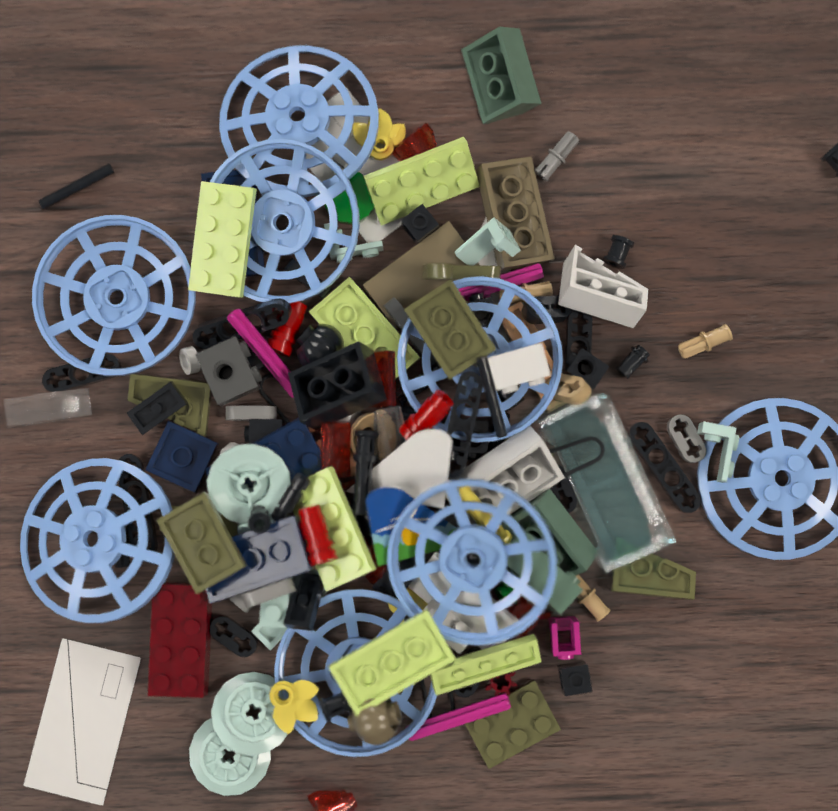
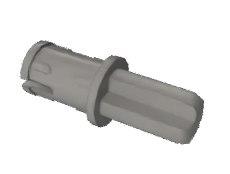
[535,132,579,181]

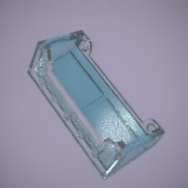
[538,393,677,573]

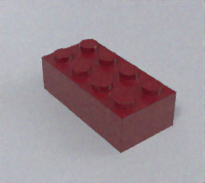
[148,582,212,698]

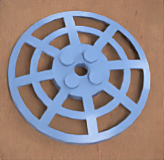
[219,46,379,198]
[210,139,360,304]
[32,215,196,376]
[397,276,563,442]
[697,398,838,560]
[20,458,175,623]
[388,479,557,645]
[274,589,437,757]

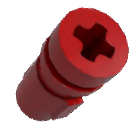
[267,302,307,357]
[399,390,453,440]
[298,505,338,566]

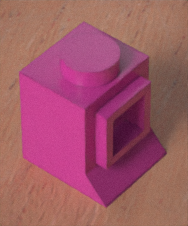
[548,616,581,660]

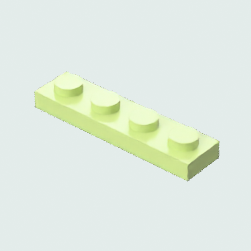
[430,634,541,695]

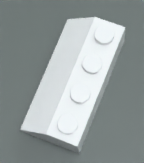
[446,425,565,525]

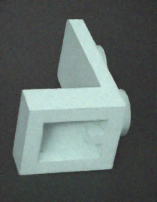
[455,217,520,266]
[324,223,383,263]
[697,422,739,483]

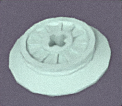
[207,444,291,524]
[211,672,289,756]
[189,716,271,796]

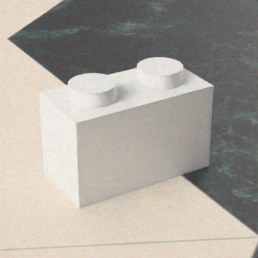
[487,343,551,394]

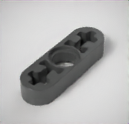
[383,297,437,366]

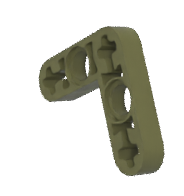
[422,264,501,279]

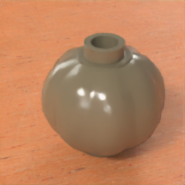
[348,698,402,745]

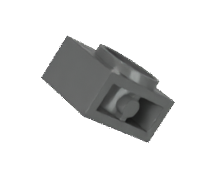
[195,336,262,407]

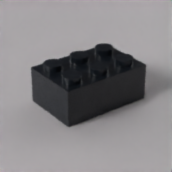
[288,341,387,430]

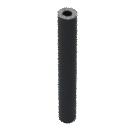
[38,163,115,210]
[476,356,507,438]

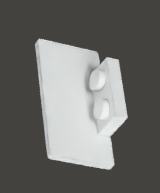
[408,552,519,654]

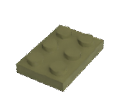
[404,279,496,380]
[157,492,247,594]
[465,680,561,769]

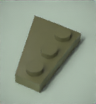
[128,373,212,437]
[611,537,696,600]

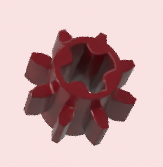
[485,671,517,696]

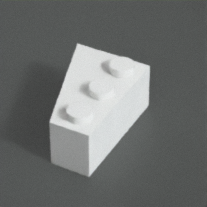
[558,245,648,328]

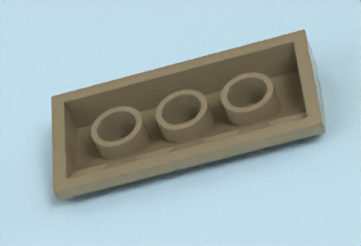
[476,156,555,272]
[363,221,480,330]

